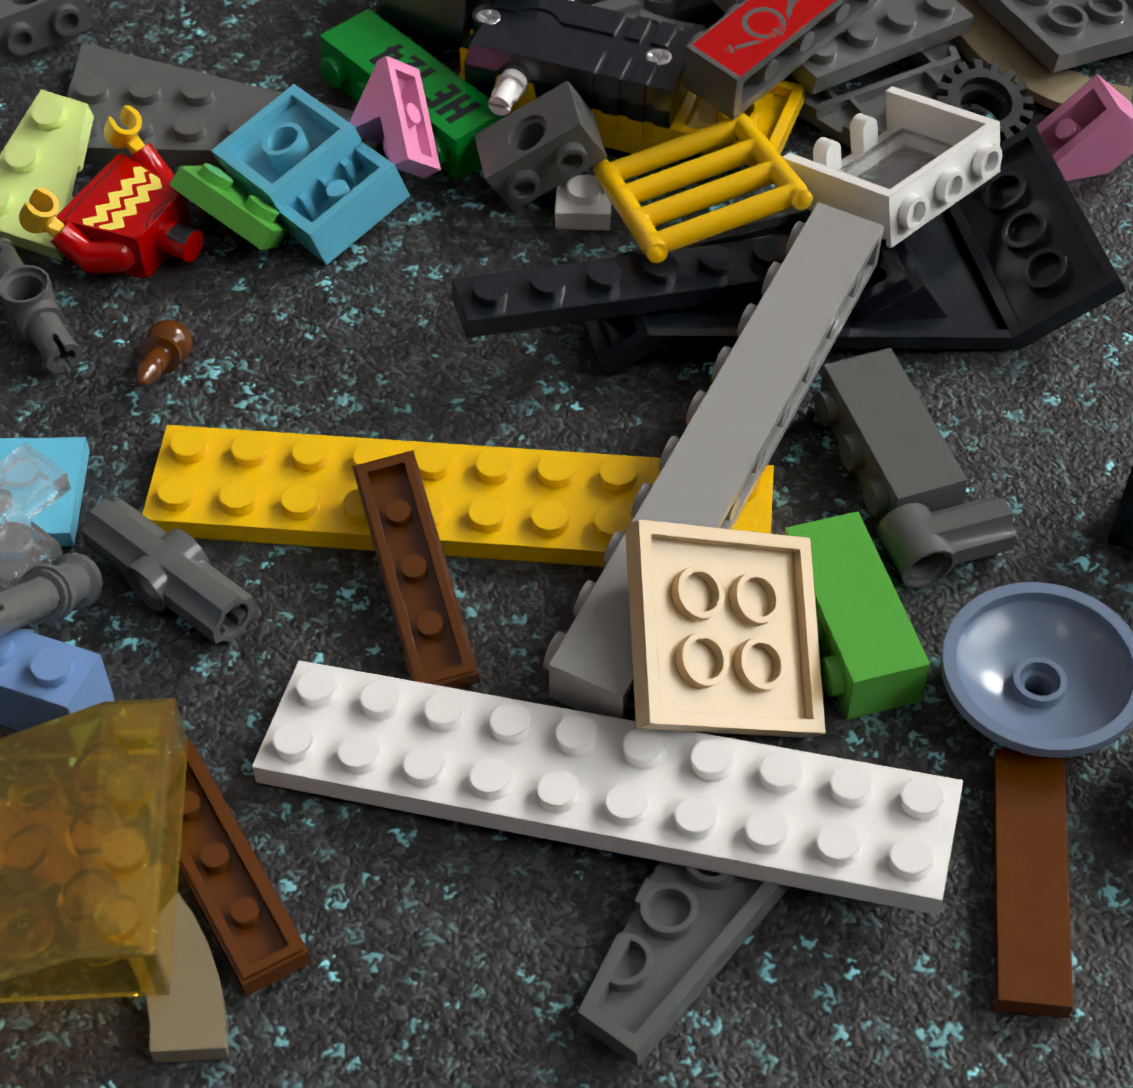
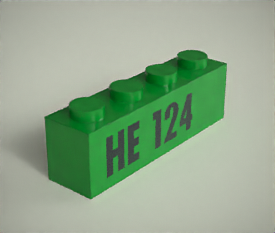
[319,9,505,181]

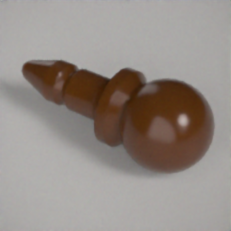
[136,320,193,387]

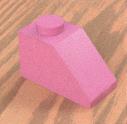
[1036,74,1133,181]

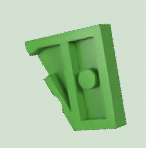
[169,163,290,250]

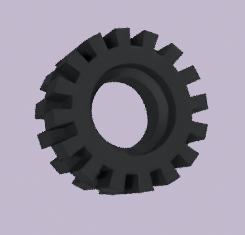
[932,59,1034,143]

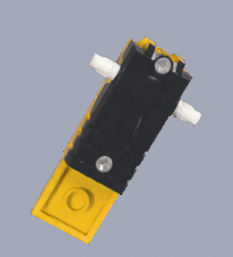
[459,0,805,166]

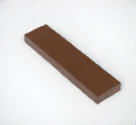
[352,450,480,689]
[127,739,311,997]
[992,749,1074,1018]

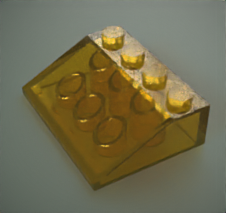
[0,698,188,1003]

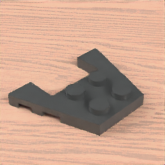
[783,41,985,174]

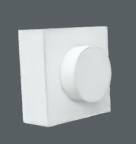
[555,175,612,231]

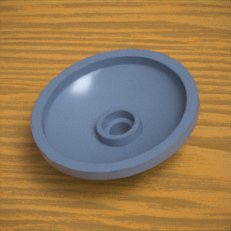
[941,582,1133,758]

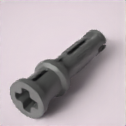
[0,552,103,637]

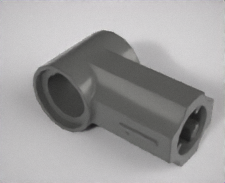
[877,496,1017,588]

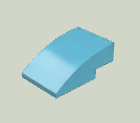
[211,84,410,265]

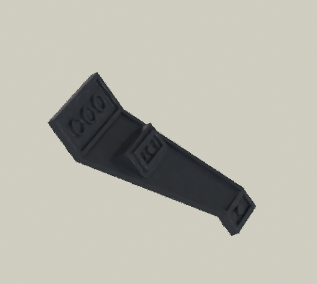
[586,123,1127,376]

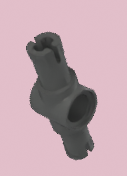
[0,238,83,373]

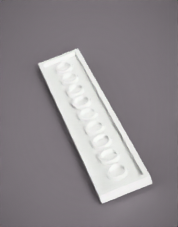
[252,661,963,916]

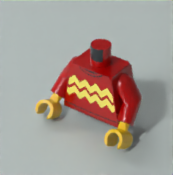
[19,105,203,279]

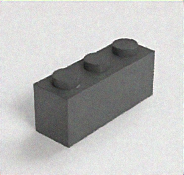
[814,348,968,520]

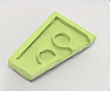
[0,90,94,261]

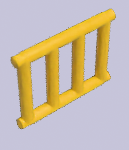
[593,112,813,263]

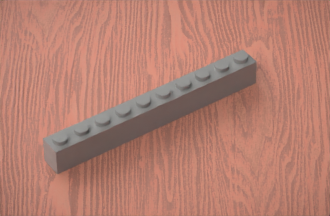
[543,202,884,719]

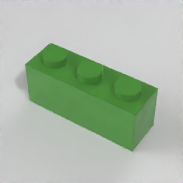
[785,511,930,720]

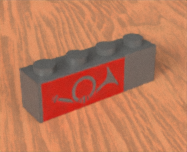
[683,0,874,120]

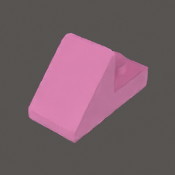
[349,56,441,178]

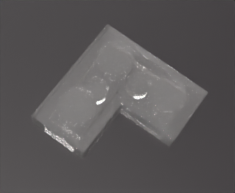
[0,442,71,590]

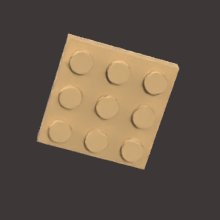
[625,519,826,738]

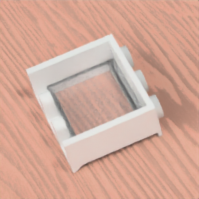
[783,86,1002,248]

